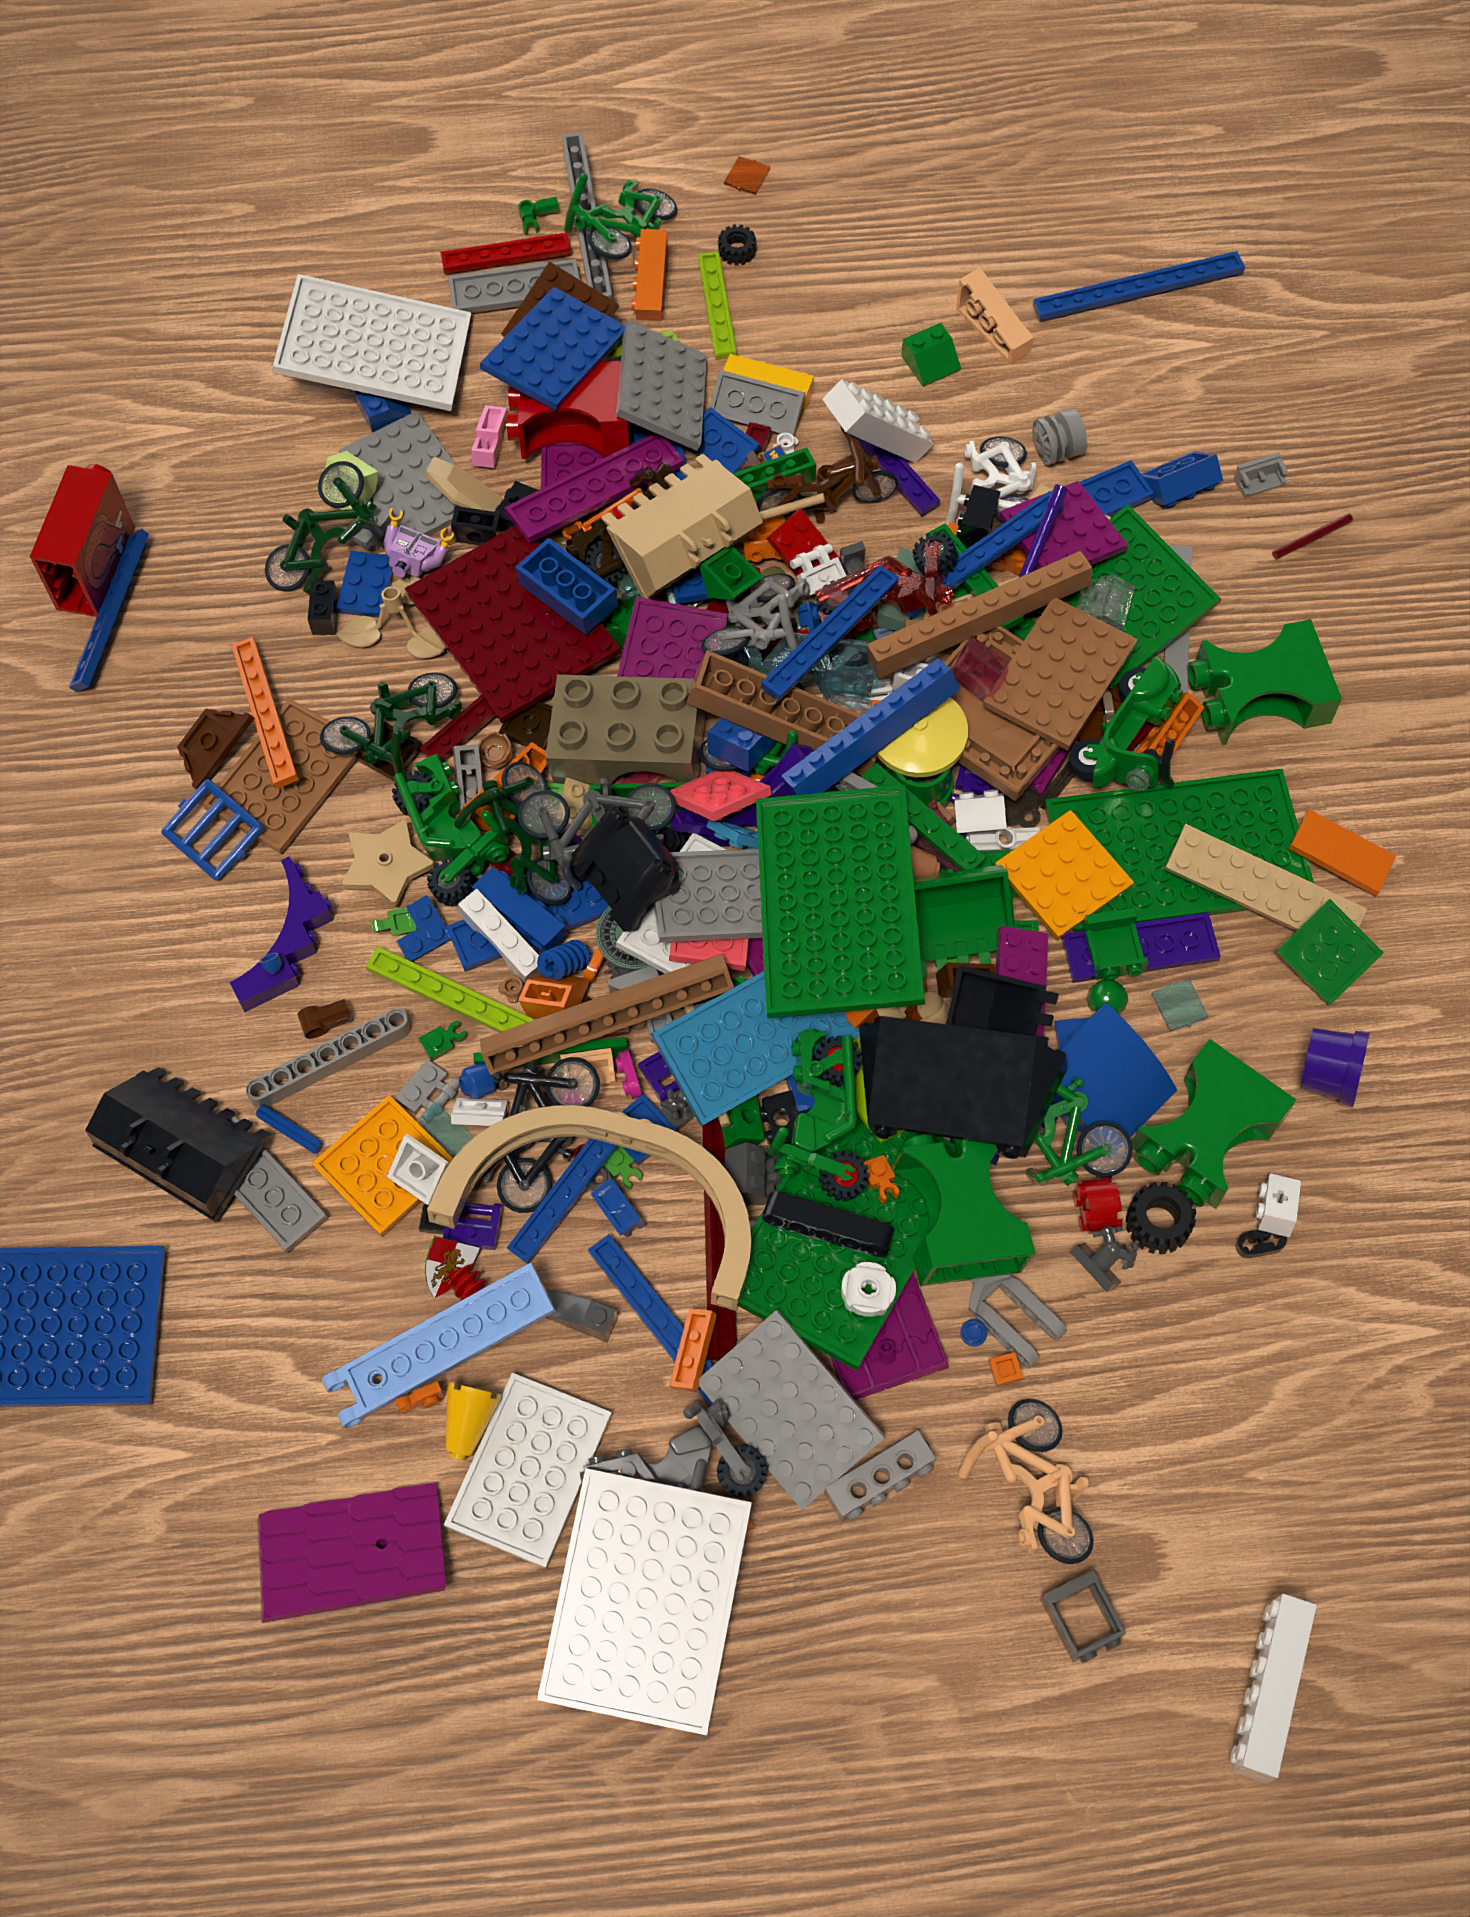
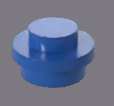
[960,1320,987,1347]

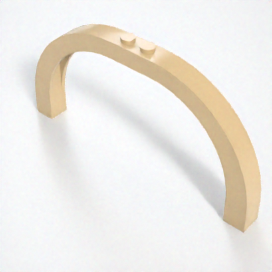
[427,1105,751,1311]

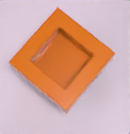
[988,1352,1023,1387]

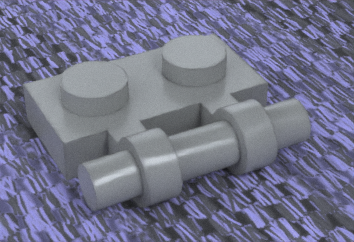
[395,1059,459,1123]

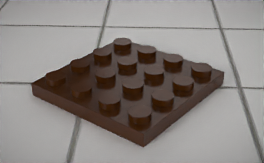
[501,261,619,337]

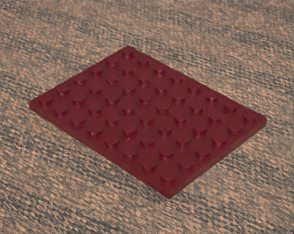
[404,526,621,723]

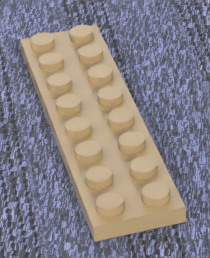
[1164,824,1367,931]

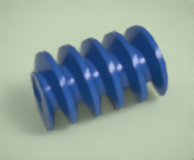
[537,940,591,980]

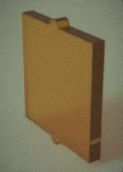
[724,156,770,195]

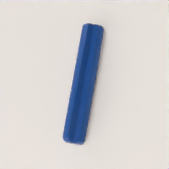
[256,1104,323,1154]

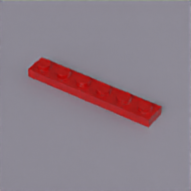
[440,232,571,274]

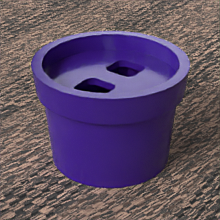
[1300,1028,1370,1108]

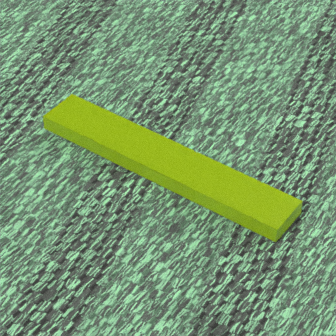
[698,251,737,360]

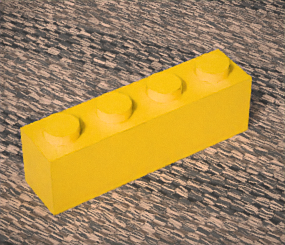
[723,354,814,410]

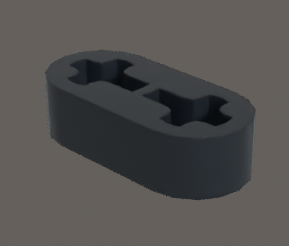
[1235,1230,1287,1258]

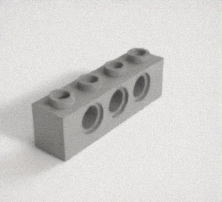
[824,1431,936,1522]

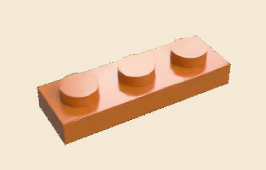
[669,1309,717,1392]

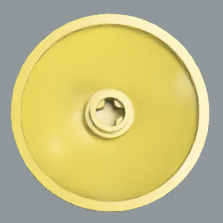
[875,697,968,777]

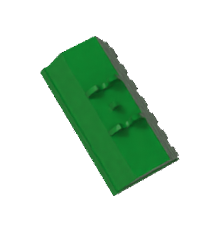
[913,865,1013,979]

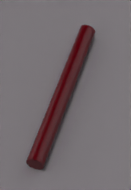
[1272,513,1353,559]

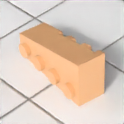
[956,267,1033,365]

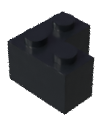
[956,484,1001,549]

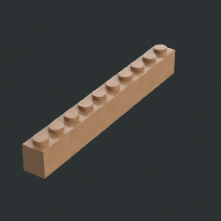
[867,551,1092,678]
[480,954,734,1075]

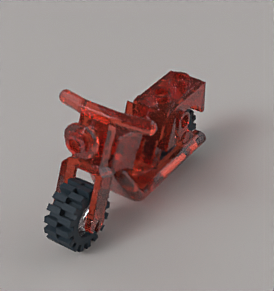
[815,532,958,641]

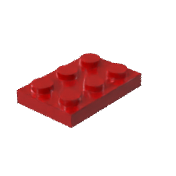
[766,508,839,577]

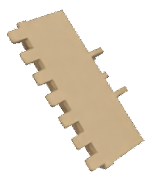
[601,454,763,599]

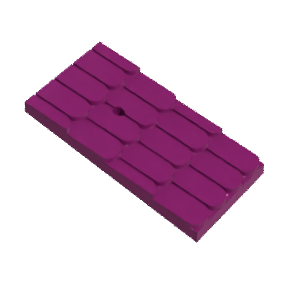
[831,1274,949,1400]
[257,1483,446,1623]

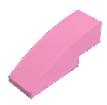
[471,405,507,468]

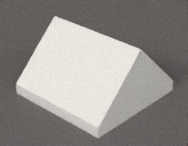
[387,1134,449,1205]

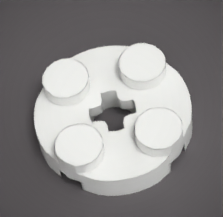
[841,1262,896,1317]

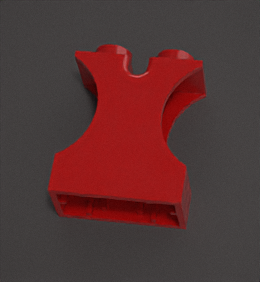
[506,361,630,459]

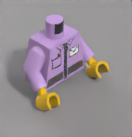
[384,507,456,578]

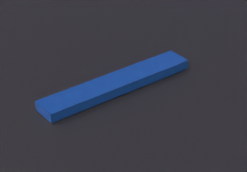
[507,1139,618,1264]

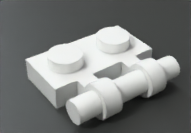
[790,544,847,597]

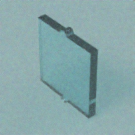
[1151,979,1208,1032]

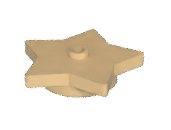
[342,820,434,906]

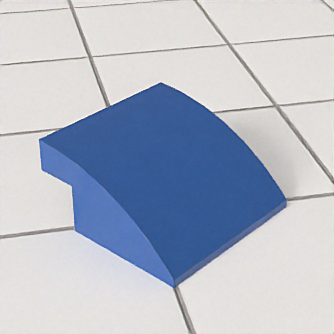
[1052,1004,1177,1158]

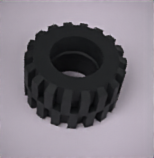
[1125,1182,1197,1254]

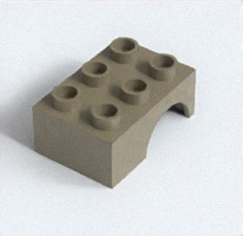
[545,675,706,785]

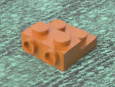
[742,515,785,562]

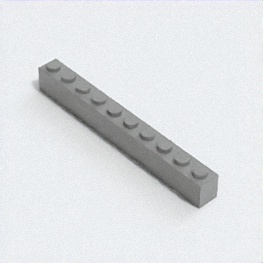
[561,132,612,300]

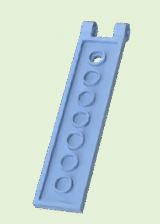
[322,1263,556,1428]

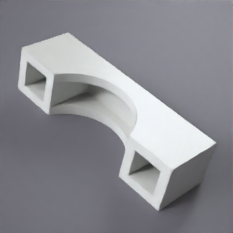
[458,889,539,984]

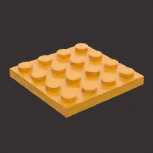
[994,810,1134,940]
[311,1095,453,1237]

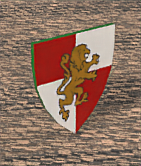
[425,1236,480,1298]

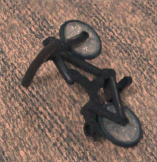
[483,1057,600,1213]

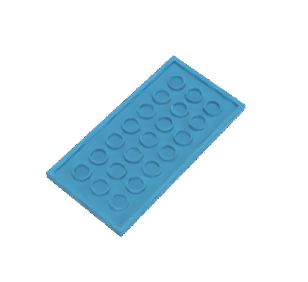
[650,971,860,1126]

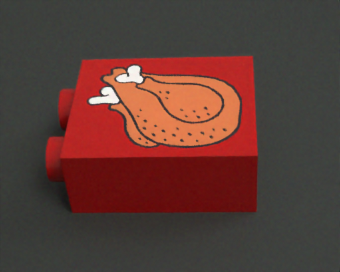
[29,464,135,617]

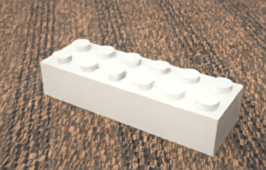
[822,379,934,463]
[1230,1594,1317,1783]

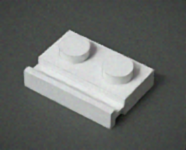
[451,1098,508,1126]

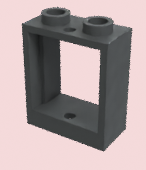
[1040,1570,1126,1664]

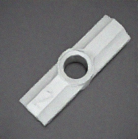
[966,826,1040,852]

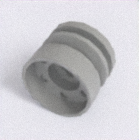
[1032,408,1087,465]

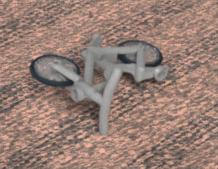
[701,573,809,656]

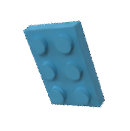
[706,820,758,849]

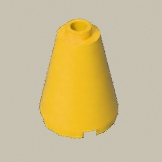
[445,1382,502,1461]

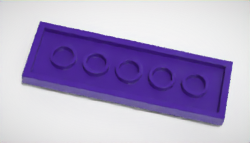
[1062,912,1221,983]

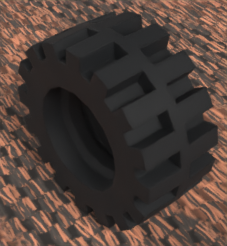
[718,224,756,266]

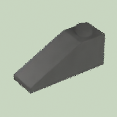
[545,1288,618,1343]

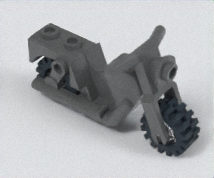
[580,1399,767,1497]

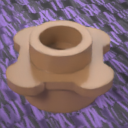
[498,975,525,1003]

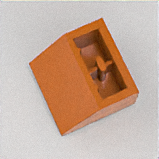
[518,974,590,1018]

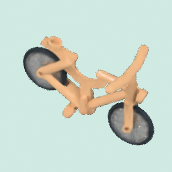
[958,1399,1094,1564]

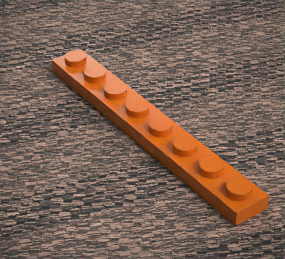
[231,637,299,789]

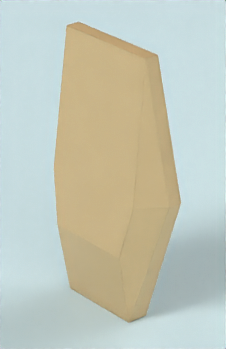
[424,457,503,511]

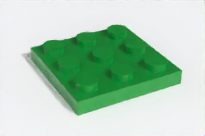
[1275,899,1384,1006]

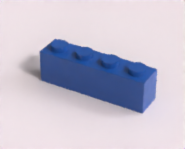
[472,867,567,952]

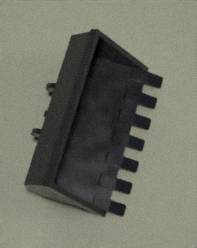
[945,965,1059,1047]
[85,1067,270,1223]

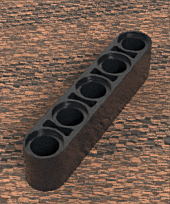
[762,1191,895,1257]

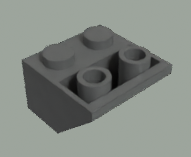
[725,1142,784,1205]

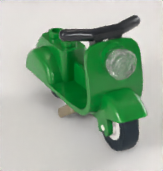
[1069,656,1183,791]

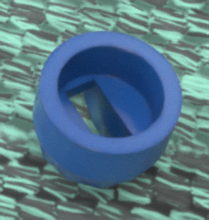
[260,953,282,974]

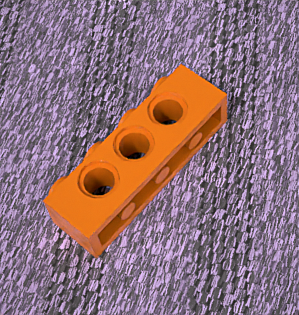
[1136,692,1205,755]

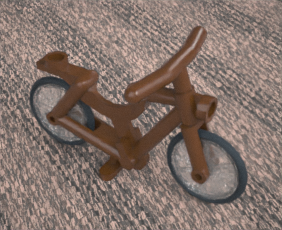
[756,426,899,524]

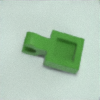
[371,908,416,936]

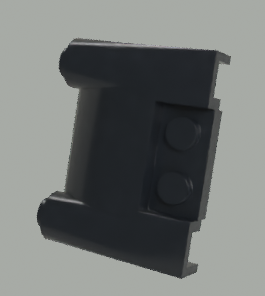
[571,806,681,932]

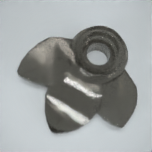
[1004,784,1041,828]

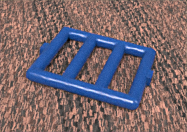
[161,779,264,881]

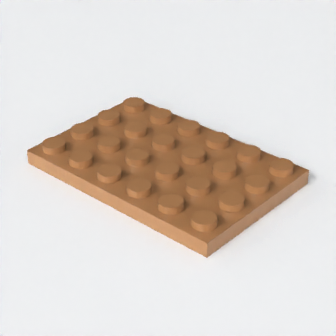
[983,598,1138,751]
[202,699,358,854]

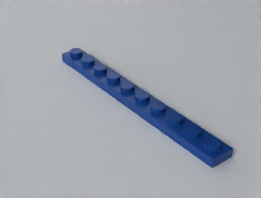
[1033,251,1245,321]

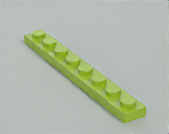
[365,946,535,1033]

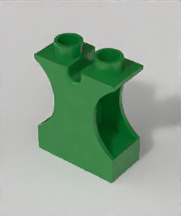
[1187,619,1342,745]
[1132,1039,1297,1209]
[891,1135,1036,1286]

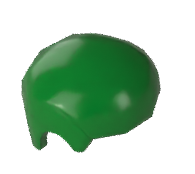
[1086,980,1128,1014]

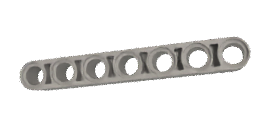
[246,1008,411,1109]

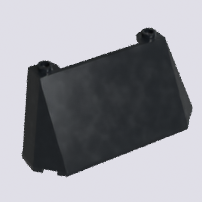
[859,1016,1068,1159]

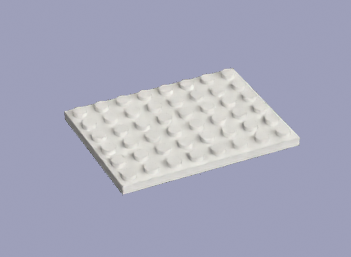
[272,274,471,411]
[537,1468,752,1735]

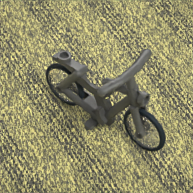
[518,778,676,891]

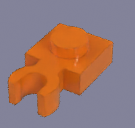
[863,1155,899,1204]
[395,1381,445,1414]

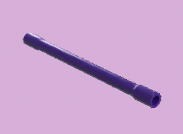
[1008,484,1068,631]

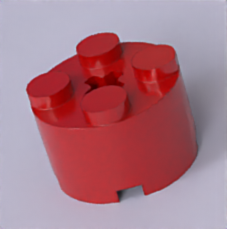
[1073,1176,1123,1234]

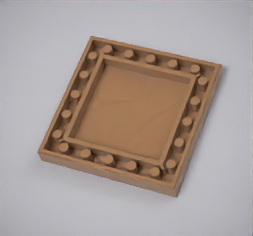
[944,625,1101,801]

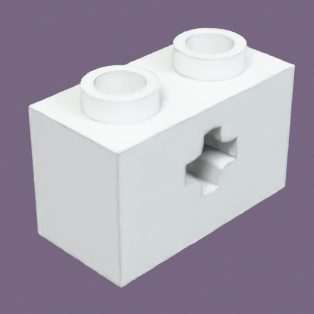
[1255,1173,1301,1237]

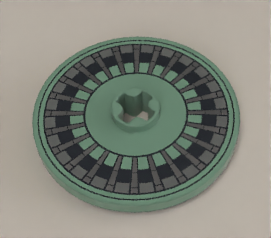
[596,906,650,970]

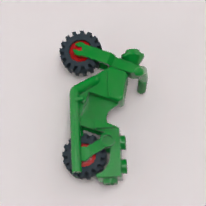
[767,1029,869,1202]

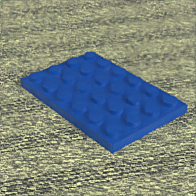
[480,287,625,411]

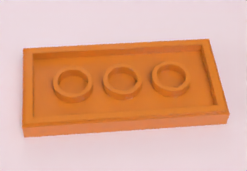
[1289,809,1396,896]

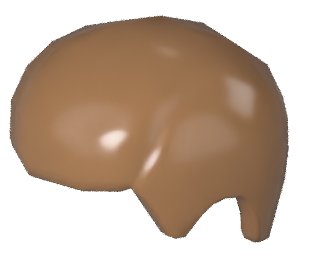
[478,732,513,769]

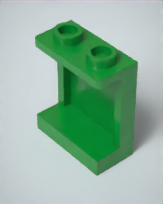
[1083,908,1149,980]

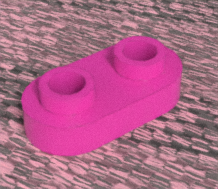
[615,1050,642,1100]

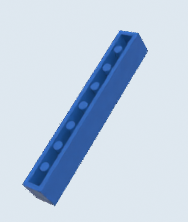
[781,658,960,795]

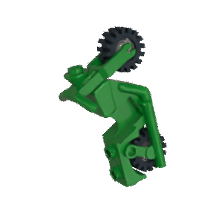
[392,754,510,906]

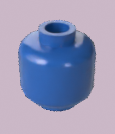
[458,1063,496,1099]

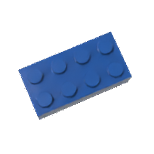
[515,538,618,635]

